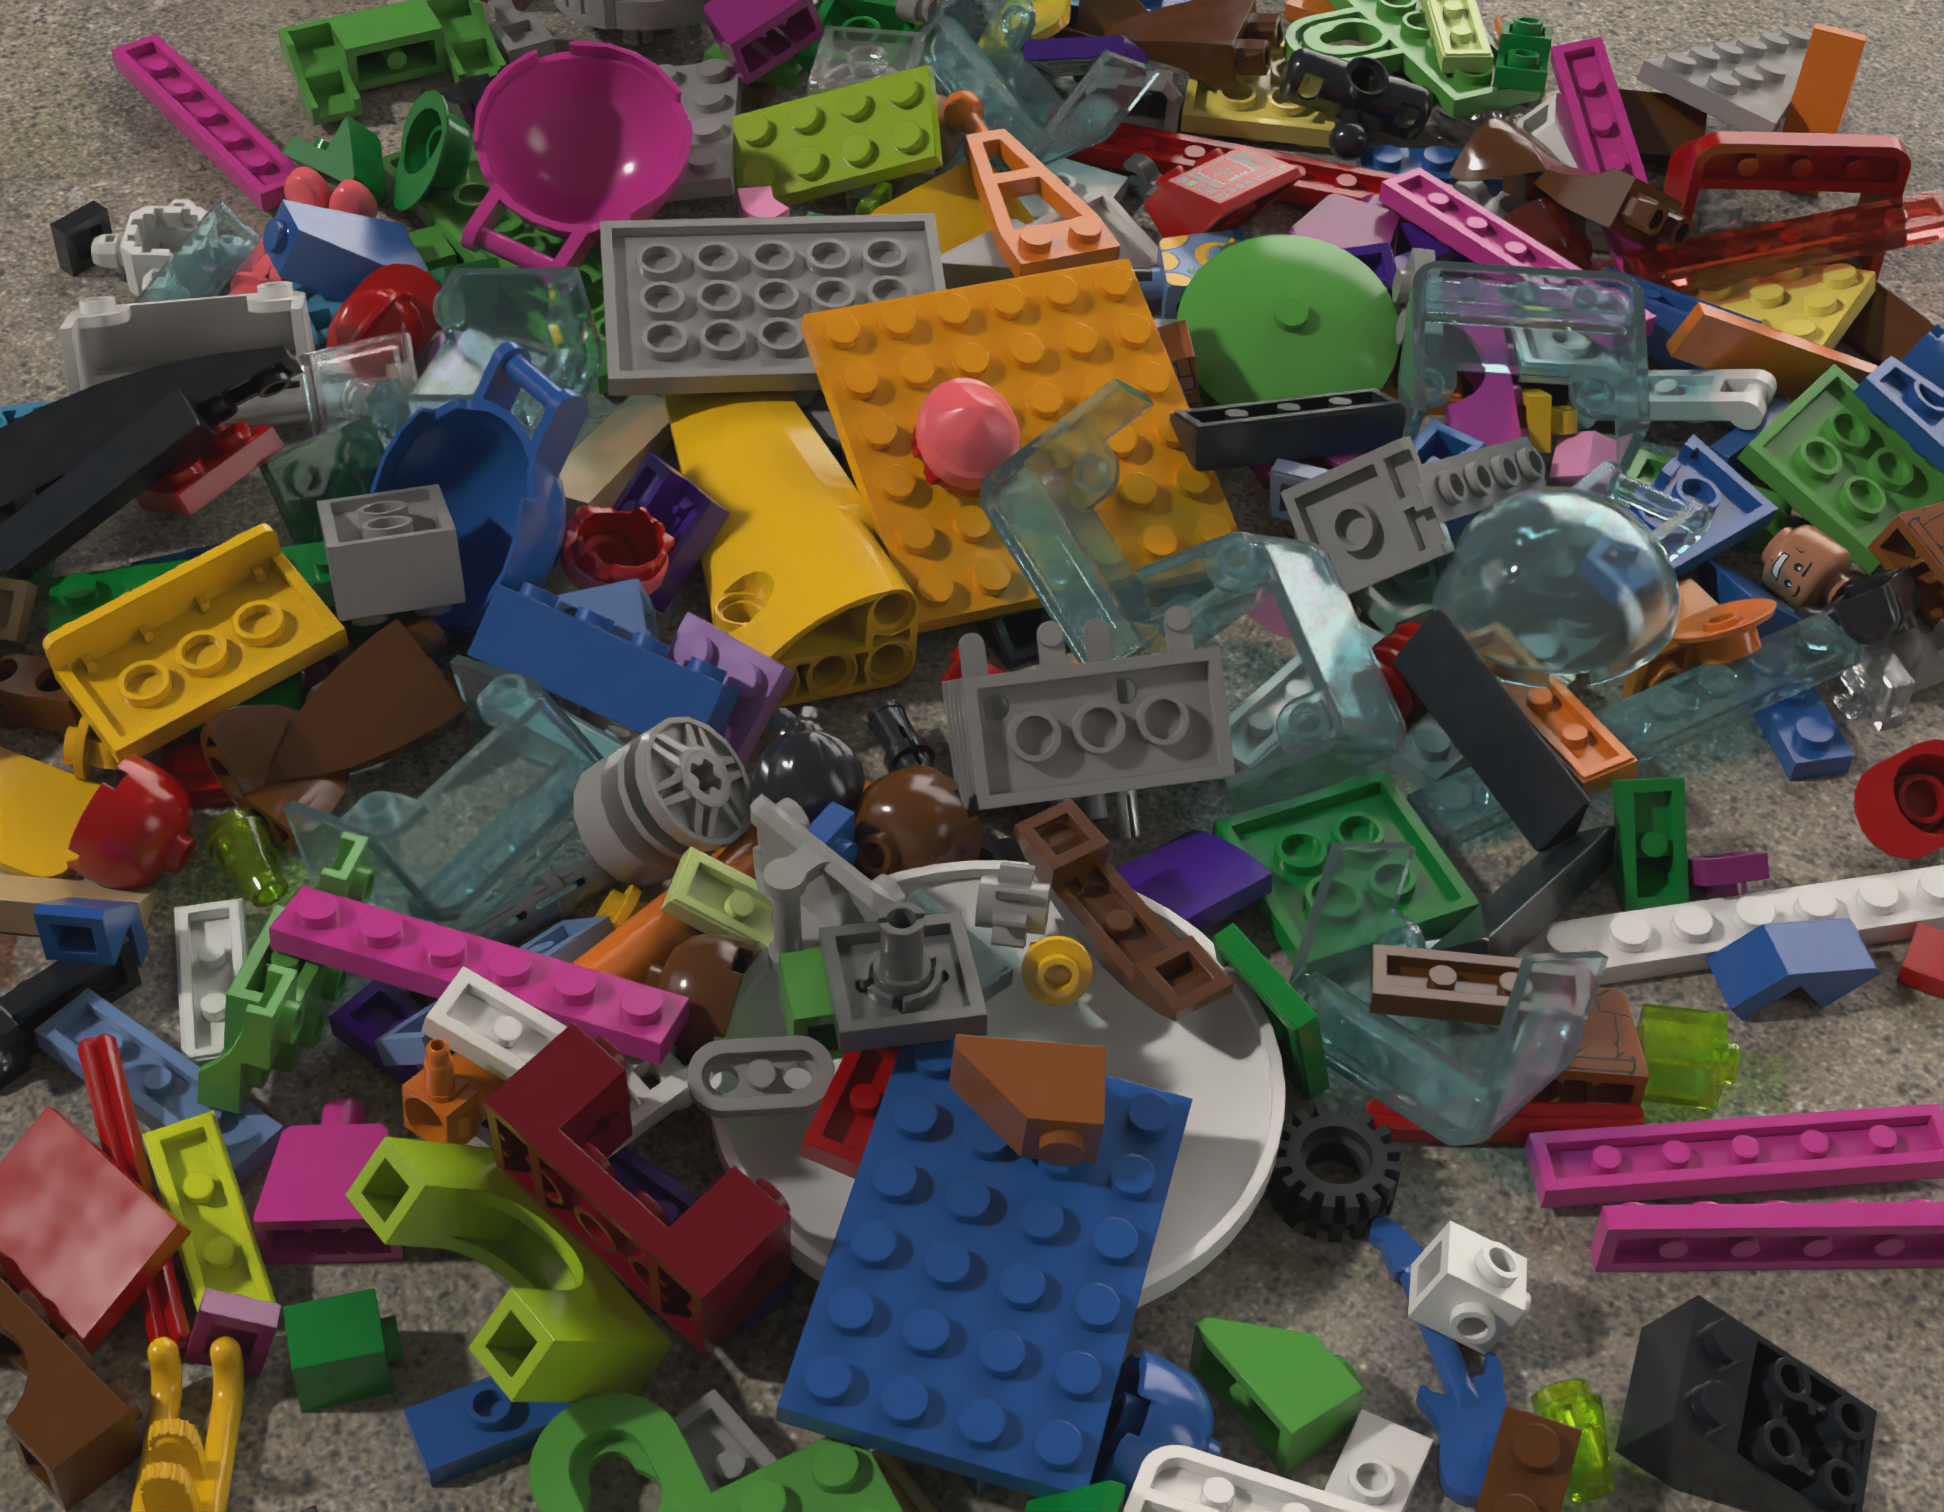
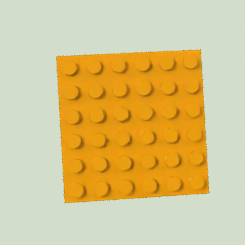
[800,258,1248,633]

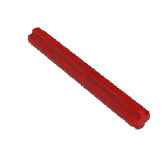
[77,1033,191,1354]

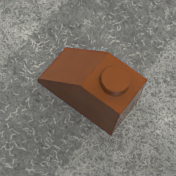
[949,1034,1106,1166]

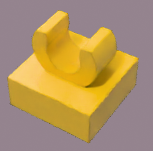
[1518,389,1578,453]

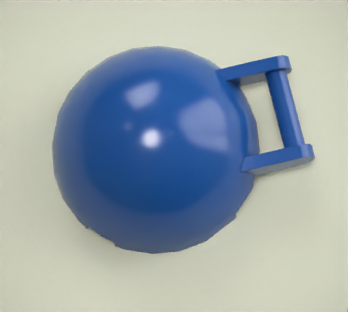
[370,341,589,637]

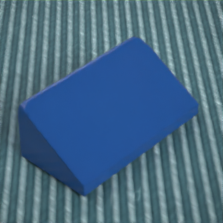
[1698,559,1805,638]

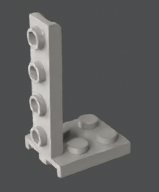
[1280,436,1549,604]

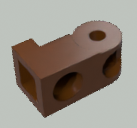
[0,654,83,743]

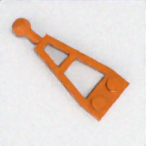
[943,90,1121,277]

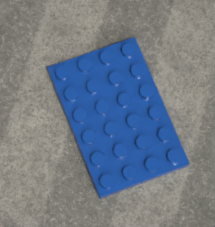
[776,1039,1193,1497]

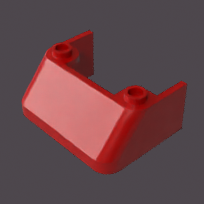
[1663,131,1911,280]

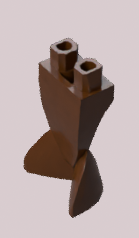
[1053,0,1283,90]
[1449,118,1695,252]
[200,615,485,852]

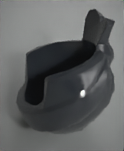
[751,706,865,824]

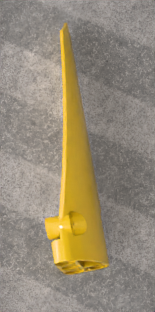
[663,391,919,708]

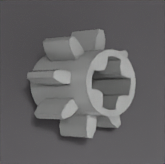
[975,862,1051,949]

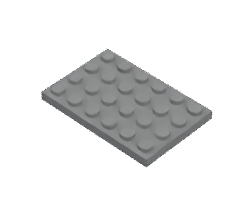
[600,213,946,396]

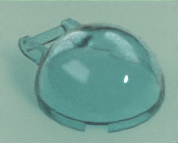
[1431,461,1713,688]

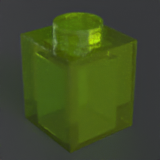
[1636,1003,1740,1110]

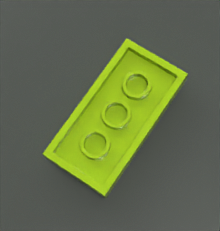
[732,64,943,206]

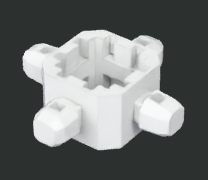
[91,199,249,302]

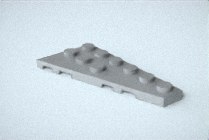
[1637,27,1811,132]

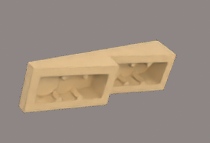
[559,395,673,525]

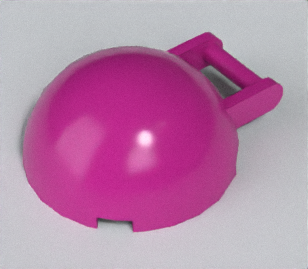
[461,40,693,292]

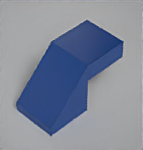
[33,897,149,968]
[1705,918,1881,1020]

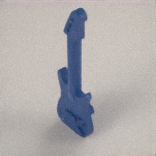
[1368,1217,1508,1506]

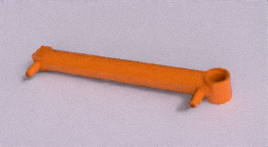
[402,779,871,1145]

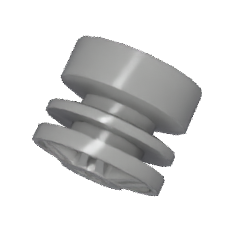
[573,716,752,888]

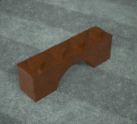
[0,1263,142,1512]

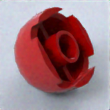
[67,754,196,889]

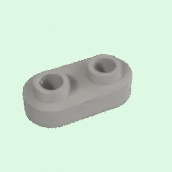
[687,1035,835,1118]

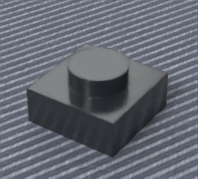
[50,200,113,277]

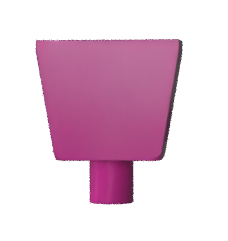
[253,1099,405,1265]

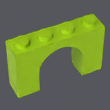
[345,1136,673,1402]

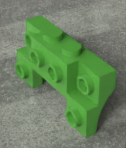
[278,0,507,126]
[197,831,376,1114]

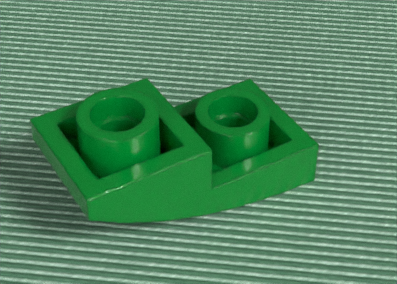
[1493,16,1553,93]

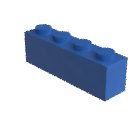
[467,581,741,736]

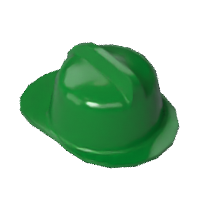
[392,90,473,212]

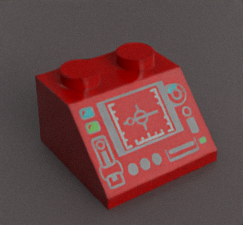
[1143,145,1303,238]

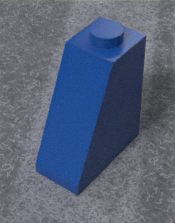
[263,199,430,302]

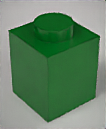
[283,1288,403,1413]

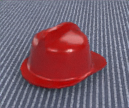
[326,263,445,380]
[1854,739,1944,860]

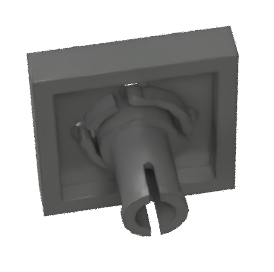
[819,901,988,1053]

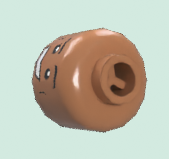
[1759,525,1853,610]

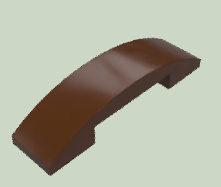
[1014,798,1234,1021]

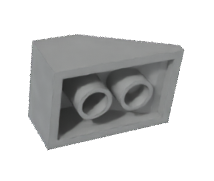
[317,484,466,626]

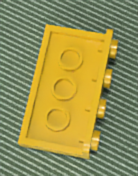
[42,523,349,764]

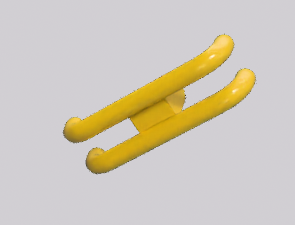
[130,1336,244,1512]

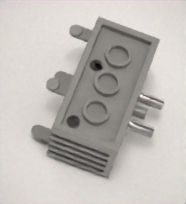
[942,605,1236,840]

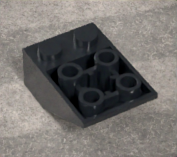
[1615,1295,1877,1512]

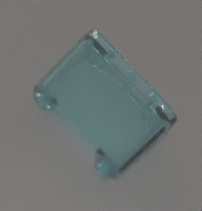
[364,267,603,441]

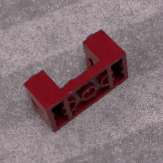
[484,1022,791,1358]

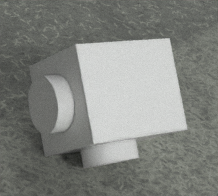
[1408,1220,1531,1355]

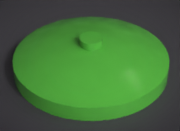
[1177,235,1399,407]

